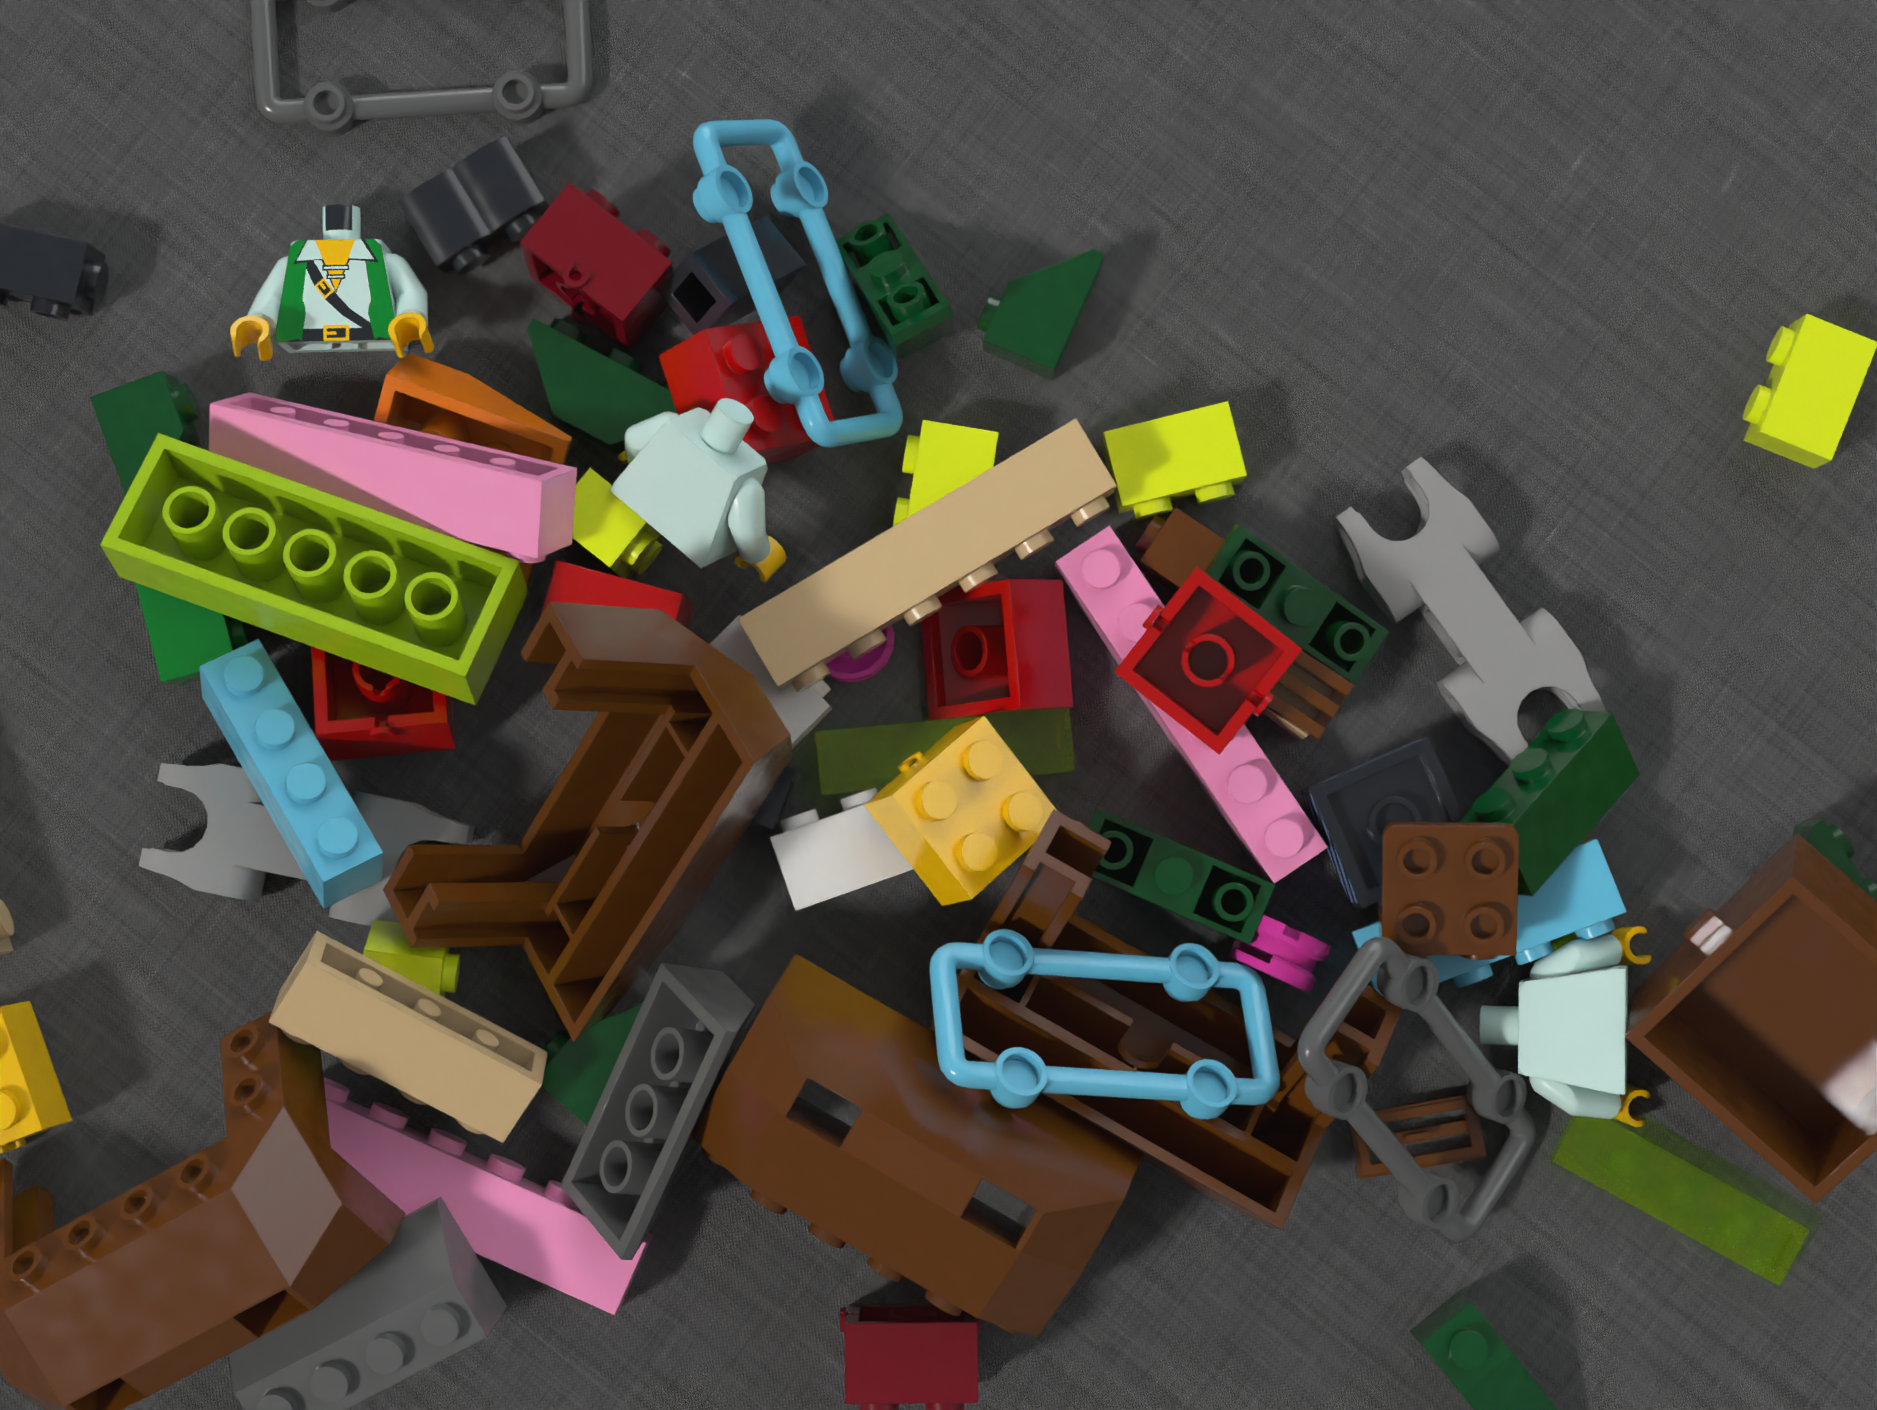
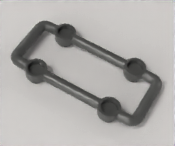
[251,0,593,137]
[1297,937,1536,1241]

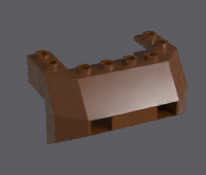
[383,602,793,1042]
[928,809,1403,1230]
[692,954,1143,1337]
[0,1010,406,1410]

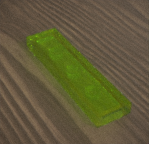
[815,708,1075,795]
[1549,1115,1810,1286]

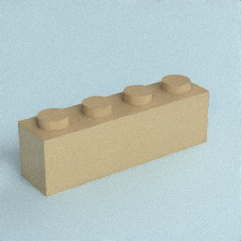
[269,931,548,1143]

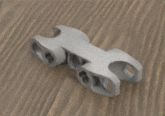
[1332,457,1607,768]
[139,763,475,926]

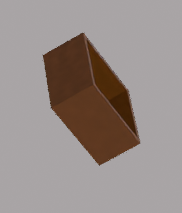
[1625,833,1877,1204]

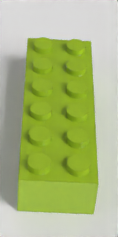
[100,433,529,706]

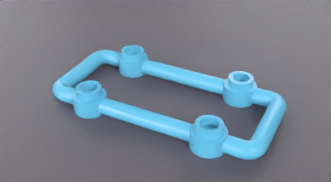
[693,119,903,448]
[929,929,1280,1119]

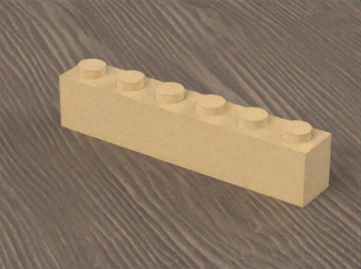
[738,418,1116,693]

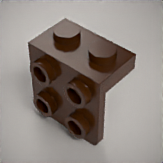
[1378,822,1519,960]

